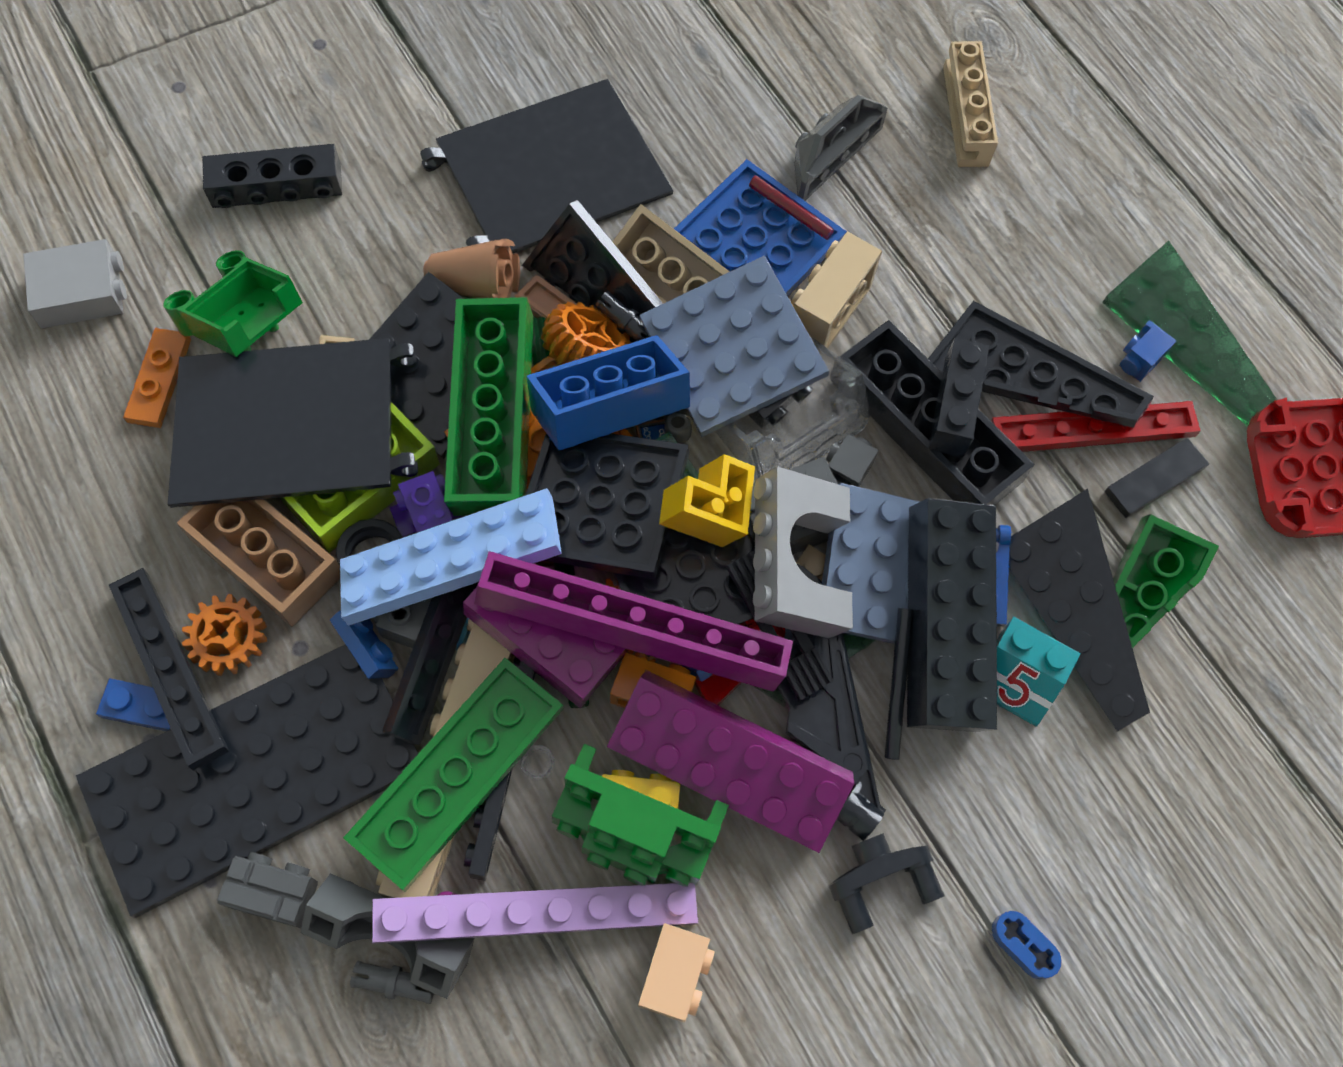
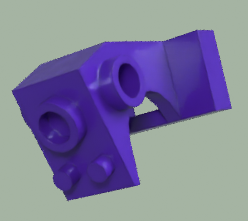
[389,471,468,538]

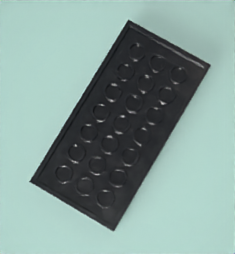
[76,644,419,918]

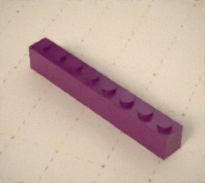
[474,551,793,691]

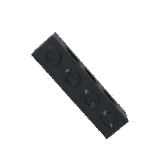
[202,144,343,208]

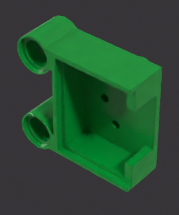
[163,250,303,357]

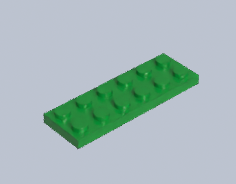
[343,658,564,892]

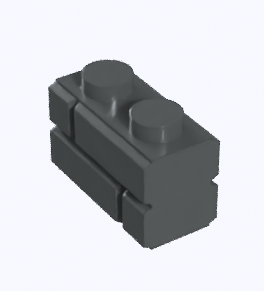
[217,852,318,929]

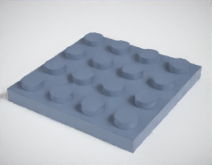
[640,255,829,437]
[822,483,919,644]

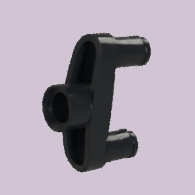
[828,833,945,934]

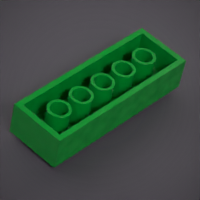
[444,297,533,516]

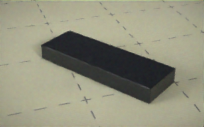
[1104,438,1209,518]

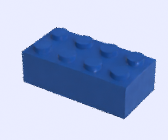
[526,335,690,450]

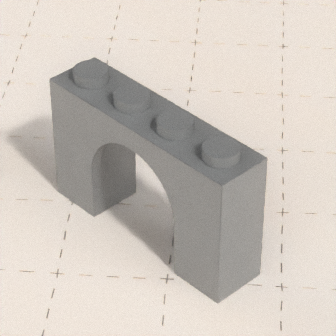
[753,466,853,638]

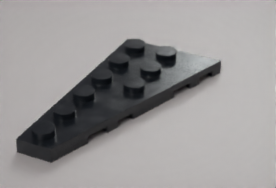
[521,200,663,343]
[928,300,1154,428]
[1009,489,1150,732]

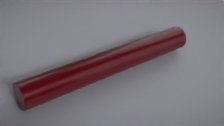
[749,176,834,240]

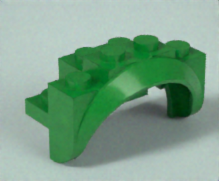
[552,744,729,887]

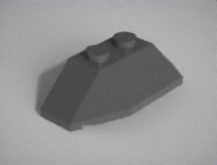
[794,95,888,201]

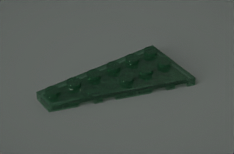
[1102,240,1277,426]

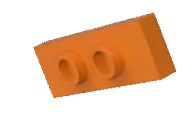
[123,328,191,428]

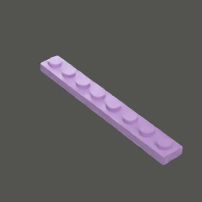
[372,883,698,944]

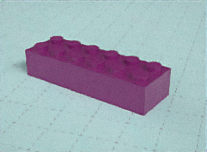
[607,670,854,853]

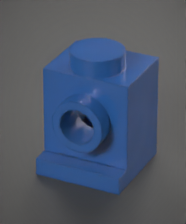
[1119,320,1176,382]

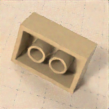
[791,231,882,357]

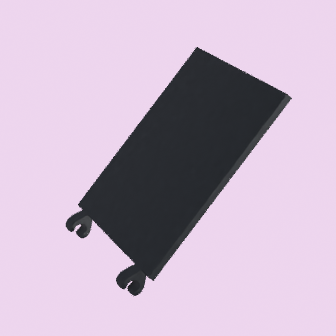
[420,79,673,254]
[167,338,418,508]

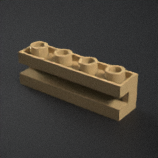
[943,41,998,167]

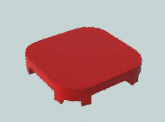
[1247,397,1343,538]

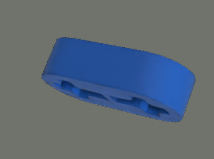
[991,911,1062,980]

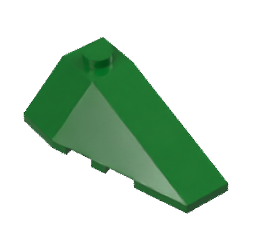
[1113,514,1219,648]

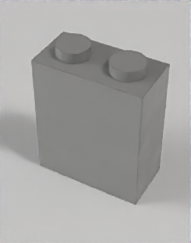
[23,239,127,329]

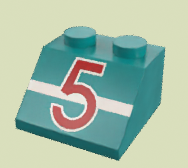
[997,616,1081,727]

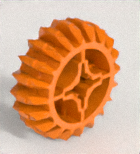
[540,301,632,365]

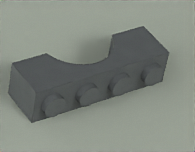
[301,873,475,999]

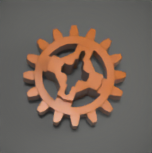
[182,594,267,676]

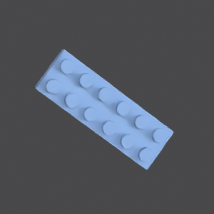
[340,488,562,626]

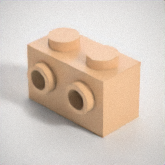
[638,923,715,1022]

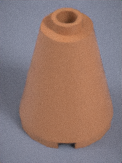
[423,239,520,299]

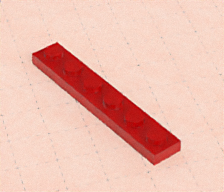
[991,401,1201,452]

